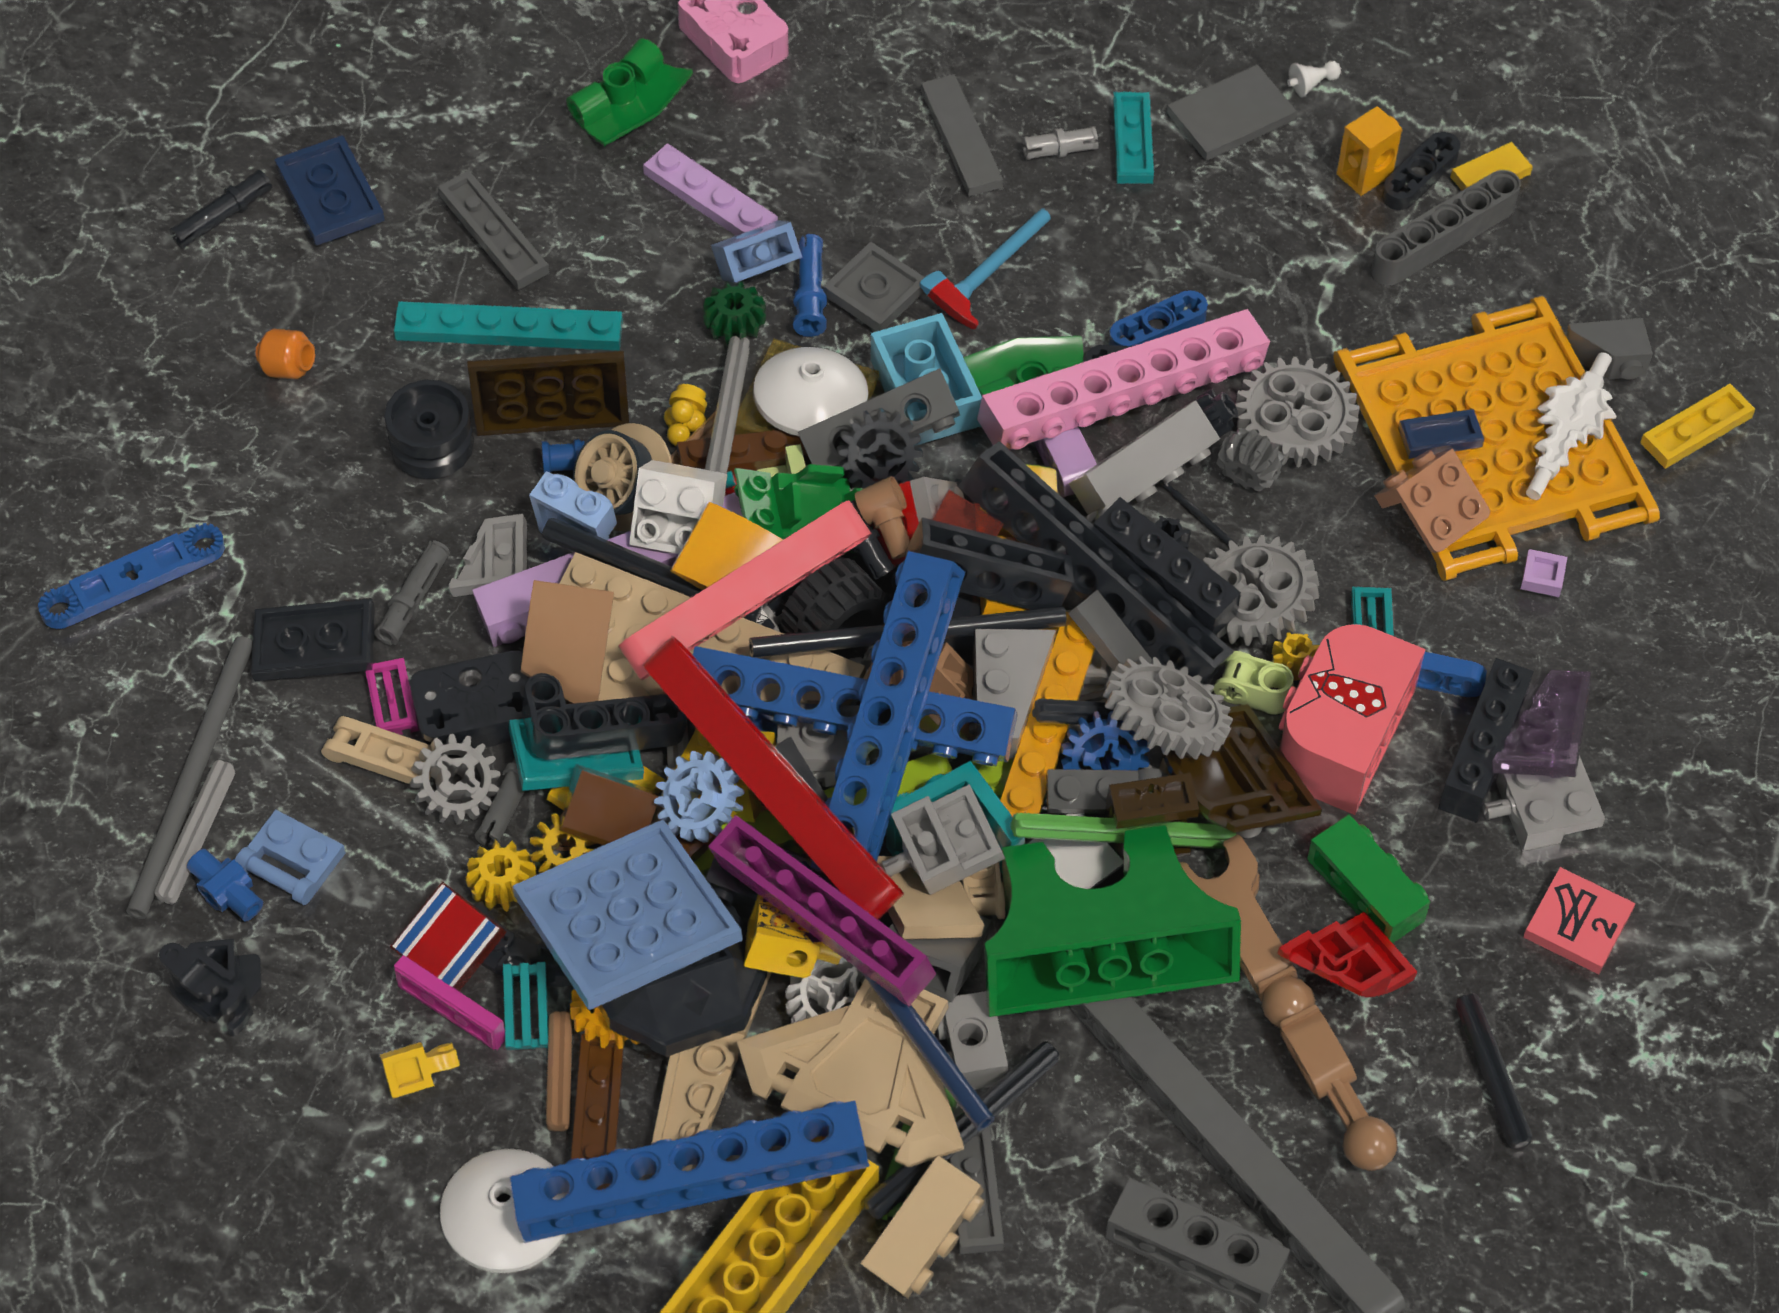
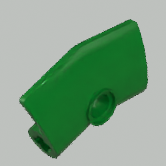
[566,38,693,145]
[963,336,1084,396]

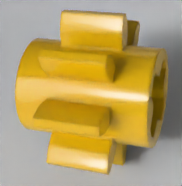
[1272,632,1319,681]

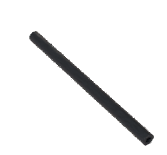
[749,607,1067,658]

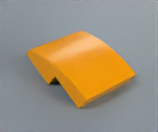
[670,502,783,590]

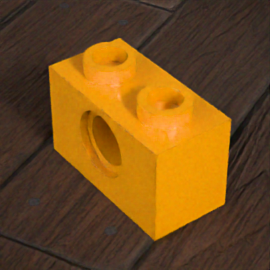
[1337,106,1402,196]

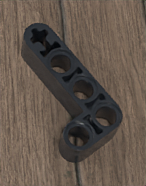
[522,673,688,760]

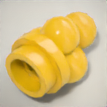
[664,384,707,446]

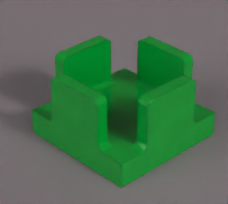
[771,464,863,558]

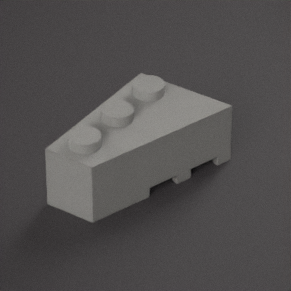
[972,629,1056,760]

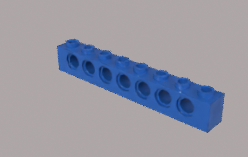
[811,551,965,874]
[693,646,1018,767]
[510,1100,869,1243]

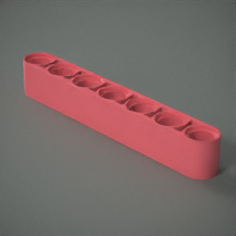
[618,500,872,680]

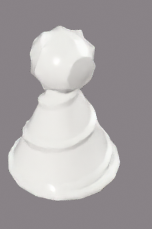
[1287,61,1341,98]

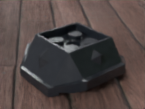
[599,905,767,1057]

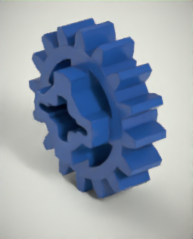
[1061,711,1150,770]

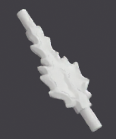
[1526,352,1616,500]

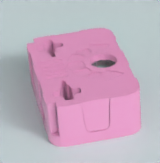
[678,0,788,83]

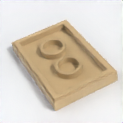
[877,856,984,940]

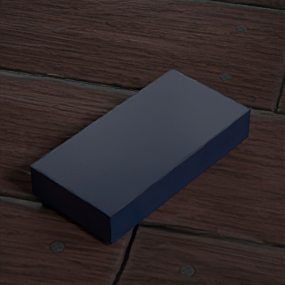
[1398,409,1484,459]

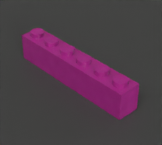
[708,815,936,1007]

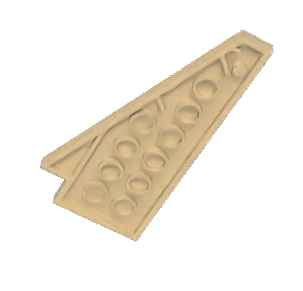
[559,552,866,705]

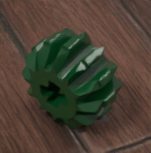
[703,281,766,345]

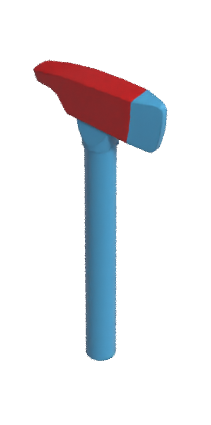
[919,209,1051,329]

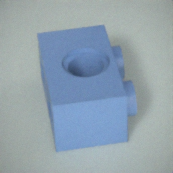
[711,220,802,283]

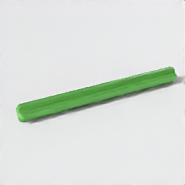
[1010,813,1236,849]

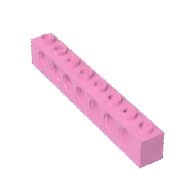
[977,309,1270,450]

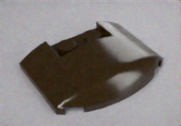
[1161,704,1322,833]

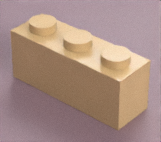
[861,1155,985,1298]

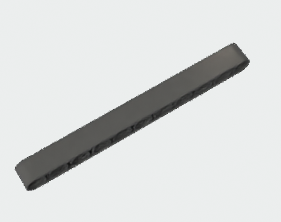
[1070,997,1406,1313]

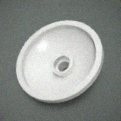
[753,347,868,436]
[440,1149,568,1273]

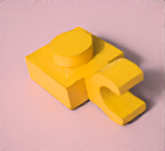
[380,1042,460,1098]

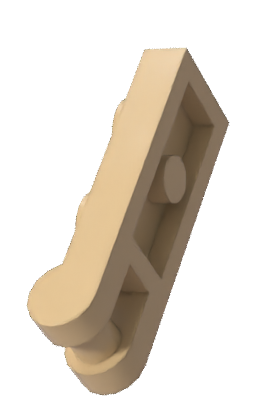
[321,716,433,784]

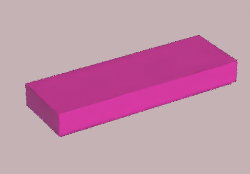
[394,955,505,1050]

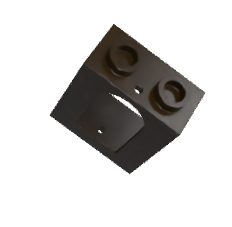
[1104,773,1199,859]

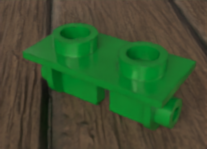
[734,468,784,539]

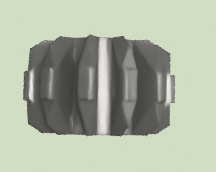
[1216,428,1285,491]

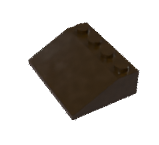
[467,351,629,436]

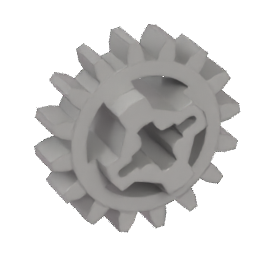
[410,734,500,824]

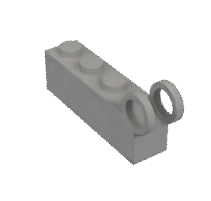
[1069,400,1220,523]

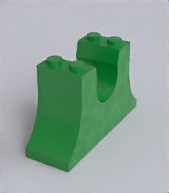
[985,825,1241,1017]

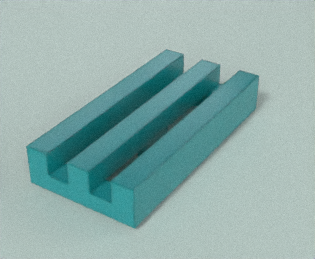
[1351,587,1394,636]
[503,962,549,1050]

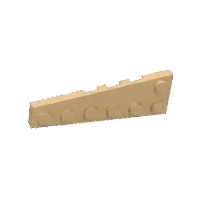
[649,971,772,1175]

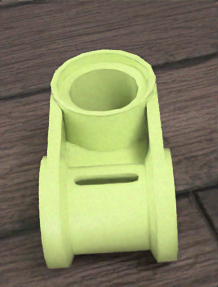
[1214,651,1294,715]

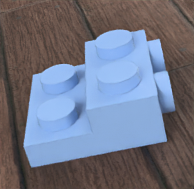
[529,471,617,540]

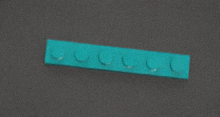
[394,302,623,351]

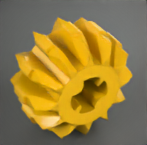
[530,814,596,873]
[465,840,537,912]

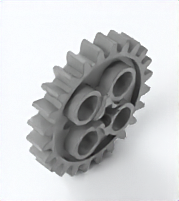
[1236,357,1360,467]
[1203,535,1319,646]
[1103,656,1233,759]

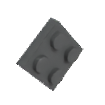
[823,242,925,331]

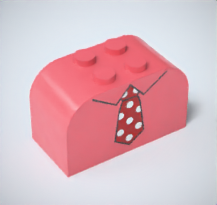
[1278,625,1426,815]

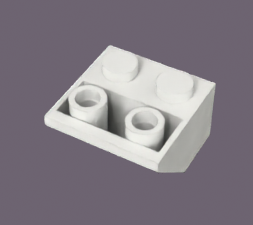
[629,460,727,554]

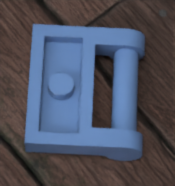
[235,810,345,905]

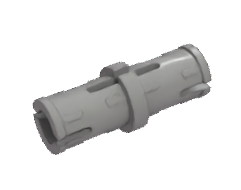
[1022,126,1098,160]

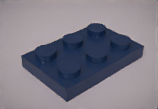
[275,135,385,246]

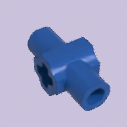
[187,849,263,921]

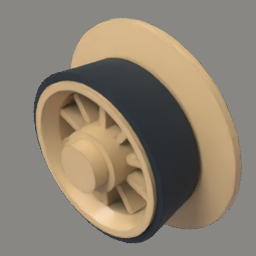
[573,423,672,532]

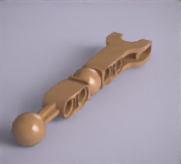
[1180,834,1398,1171]

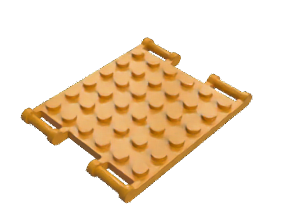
[1333,296,1660,581]

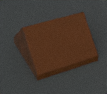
[560,764,660,845]

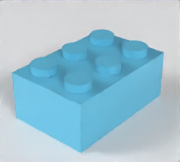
[871,313,982,446]

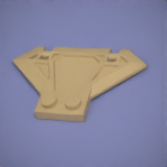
[737,978,964,1167]

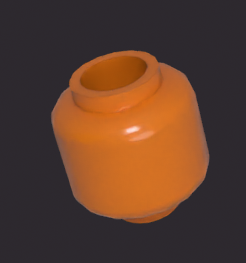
[255,329,315,379]

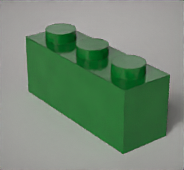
[1307,814,1430,943]

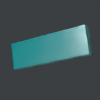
[1113,92,1154,184]

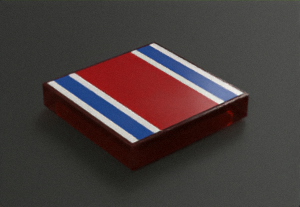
[390,881,507,991]

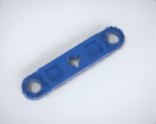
[38,523,225,629]

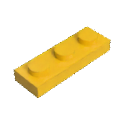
[1641,384,1755,469]

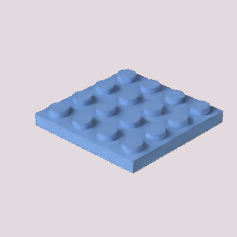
[513,819,742,1010]

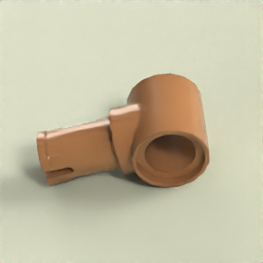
[855,476,910,560]

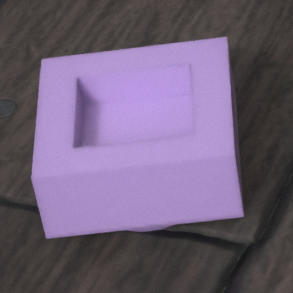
[1521,549,1567,597]

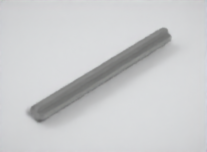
[705,336,750,474]

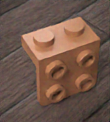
[1374,448,1490,553]

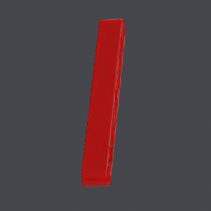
[643,636,904,920]

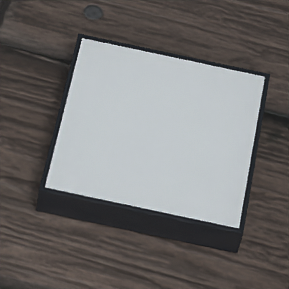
[1025,813,1124,889]

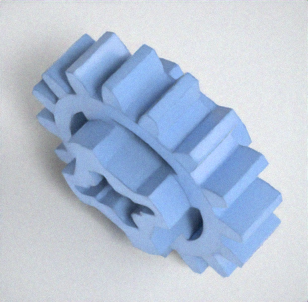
[654,751,745,843]

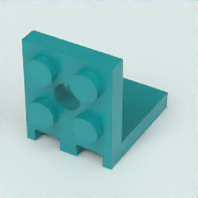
[886,761,1025,874]

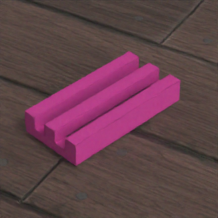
[366,658,419,735]

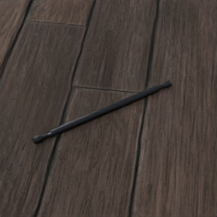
[1159,480,1239,546]

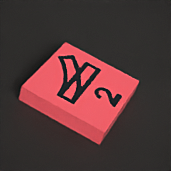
[1523,867,1636,974]

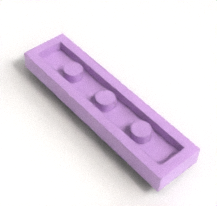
[643,143,778,236]

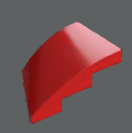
[1277,912,1417,997]

